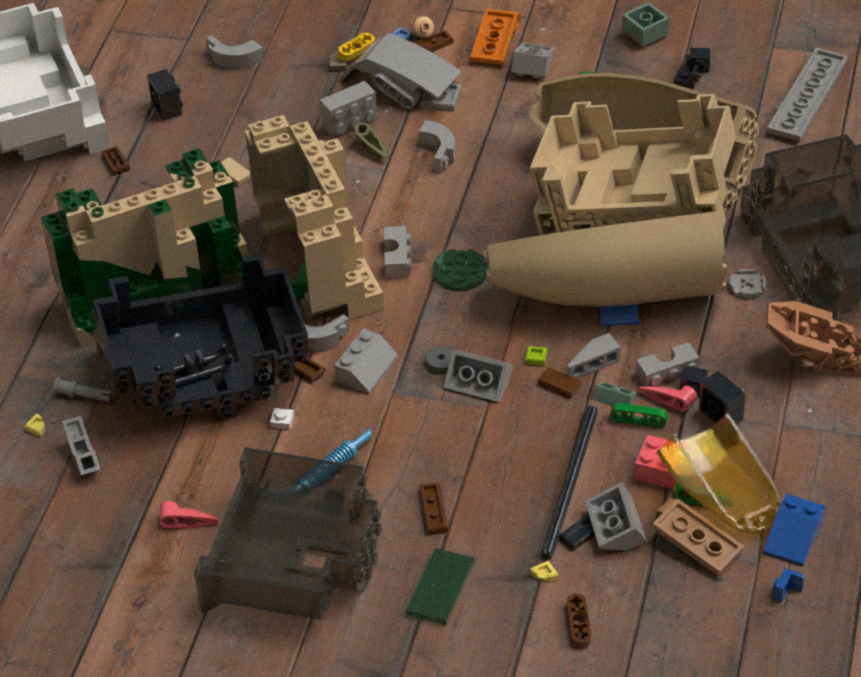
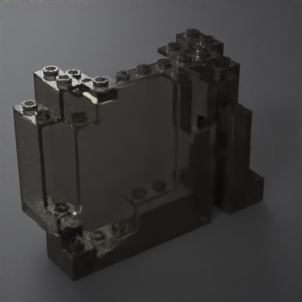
[740,134,861,321]

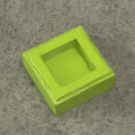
[525,346,547,366]

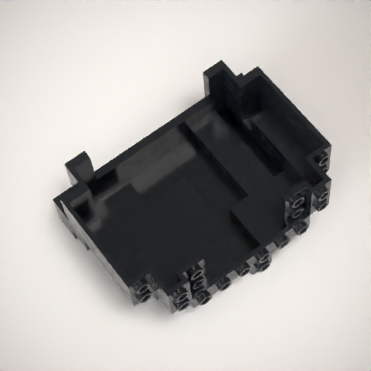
[91,253,308,421]

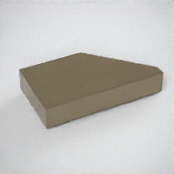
[329,51,347,71]

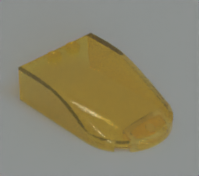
[656,414,781,534]

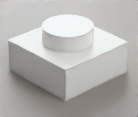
[270,408,294,429]

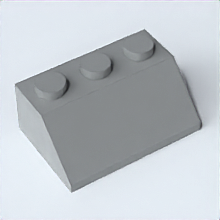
[334,329,398,394]
[444,350,513,402]
[585,483,646,550]

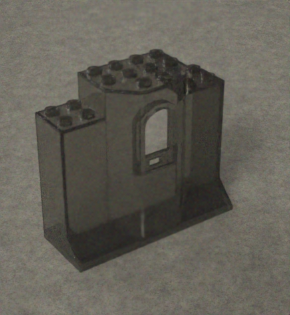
[194,447,382,620]

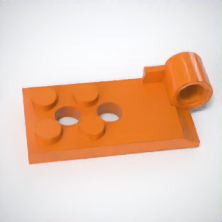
[470,9,521,65]

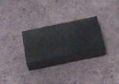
[559,514,595,551]

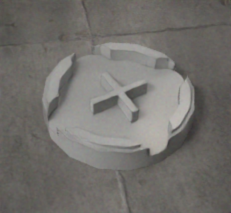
[729,269,767,299]

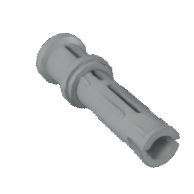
[53,377,113,403]

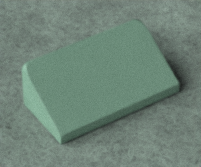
[592,381,637,405]

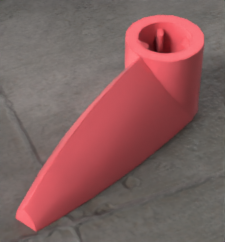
[638,386,697,412]
[159,501,218,528]

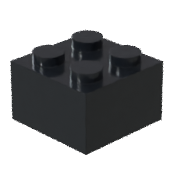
[147,69,183,121]
[699,371,745,426]

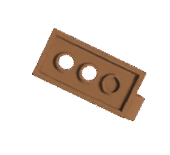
[652,498,744,576]

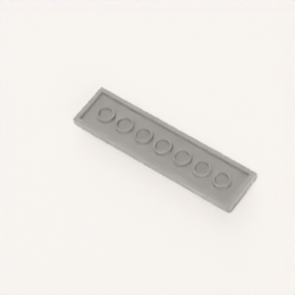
[767,48,848,142]

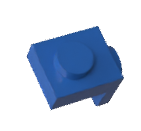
[772,568,805,602]

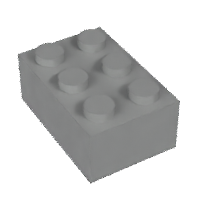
[320,81,377,138]

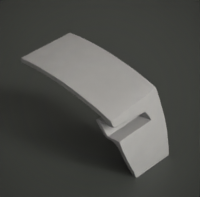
[339,33,461,109]

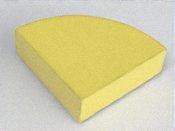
[25,413,45,437]
[530,561,559,582]

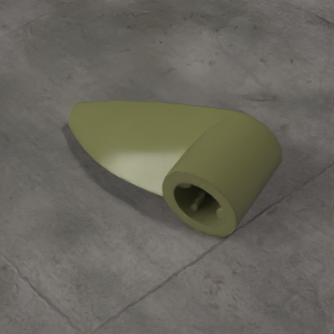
[354,122,390,159]

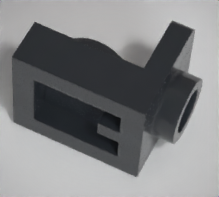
[674,65,701,89]

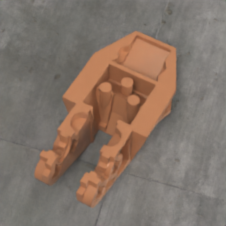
[766,301,861,375]

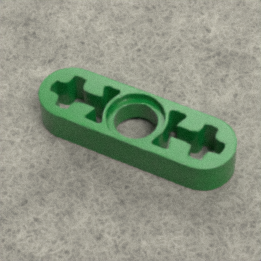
[610,403,668,428]

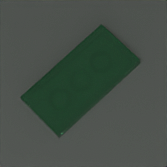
[406,548,475,625]

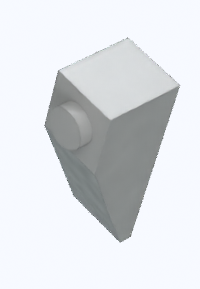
[567,333,620,379]

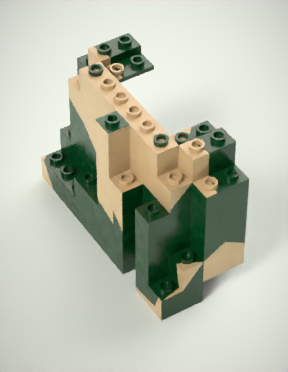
[41,148,248,347]

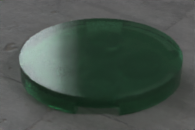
[433,249,488,291]

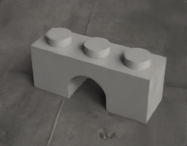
[384,226,411,278]
[636,342,700,387]

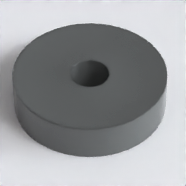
[426,346,453,373]

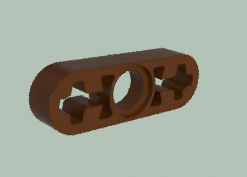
[567,593,591,649]

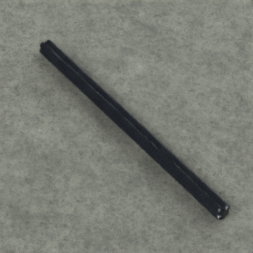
[541,405,598,558]

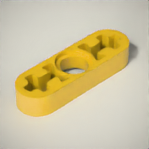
[337,33,375,61]

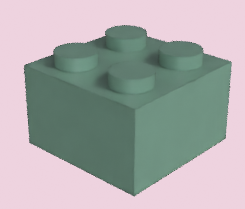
[622,2,670,47]

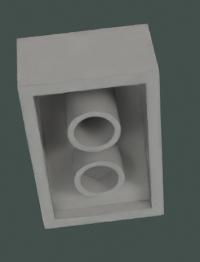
[511,42,555,79]

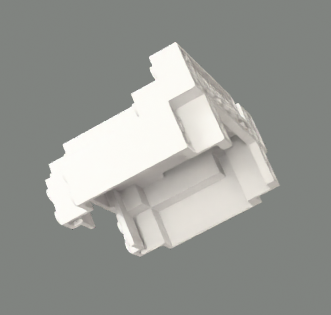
[0,3,110,161]

